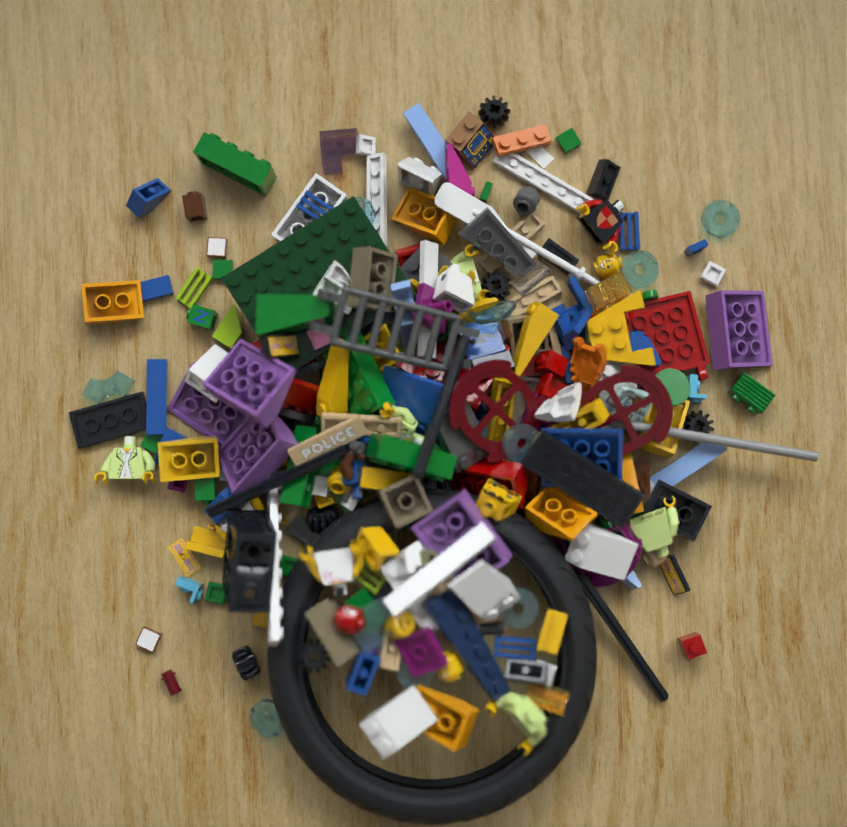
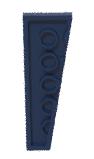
[421,589,511,702]

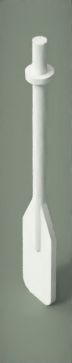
[434,183,600,287]

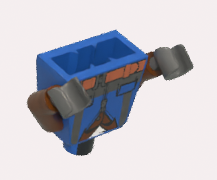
[340,441,389,500]

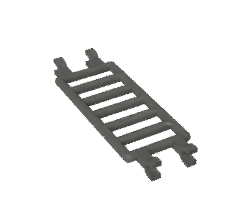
[309,286,480,372]

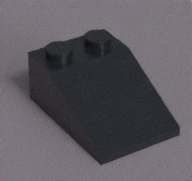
[641,479,712,543]

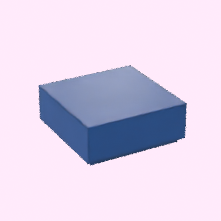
[684,239,708,257]

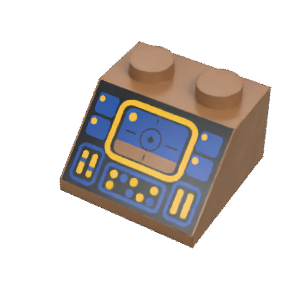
[445,111,495,169]

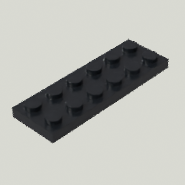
[521,430,645,528]

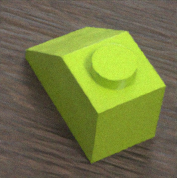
[212,304,244,349]

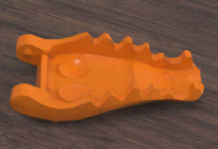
[570,336,607,401]

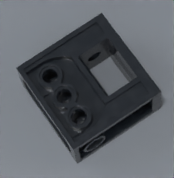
[222,509,277,613]

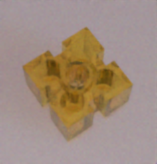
[584,271,633,315]

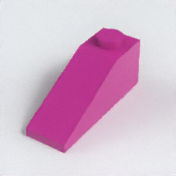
[445,144,475,197]

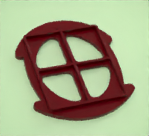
[448,359,546,462]
[579,364,673,454]

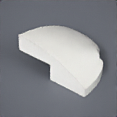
[312,260,352,315]
[534,382,582,422]

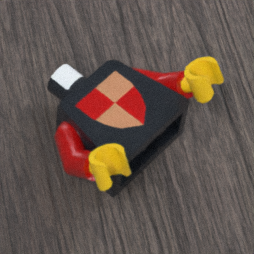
[575,199,624,255]

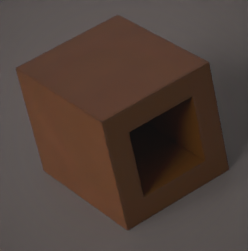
[182,191,208,222]

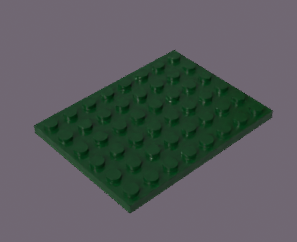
[221,196,416,370]

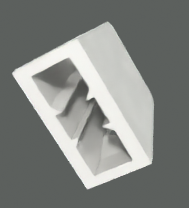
[433,264,475,313]

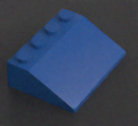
[378,365,449,441]
[541,428,623,487]

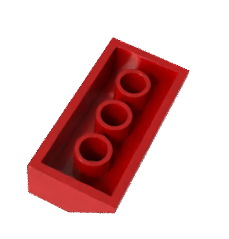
[282,378,320,416]
[449,458,528,509]

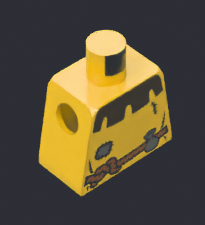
[476,478,522,521]

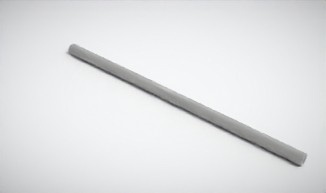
[606,420,818,462]

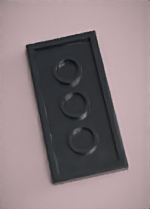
[69,391,147,449]

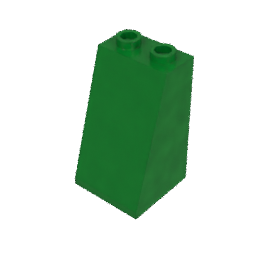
[255,294,338,339]

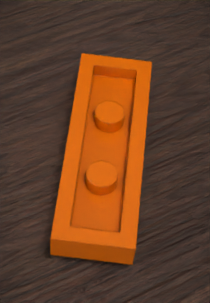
[492,124,552,157]

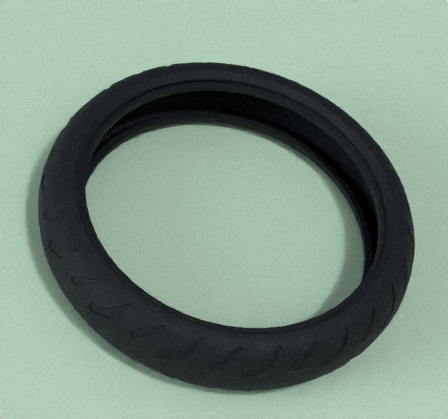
[267,489,597,825]

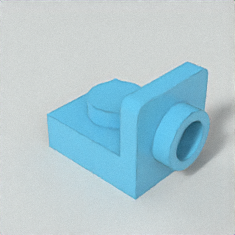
[686,374,708,403]
[175,576,204,604]

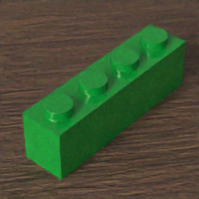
[279,425,321,509]

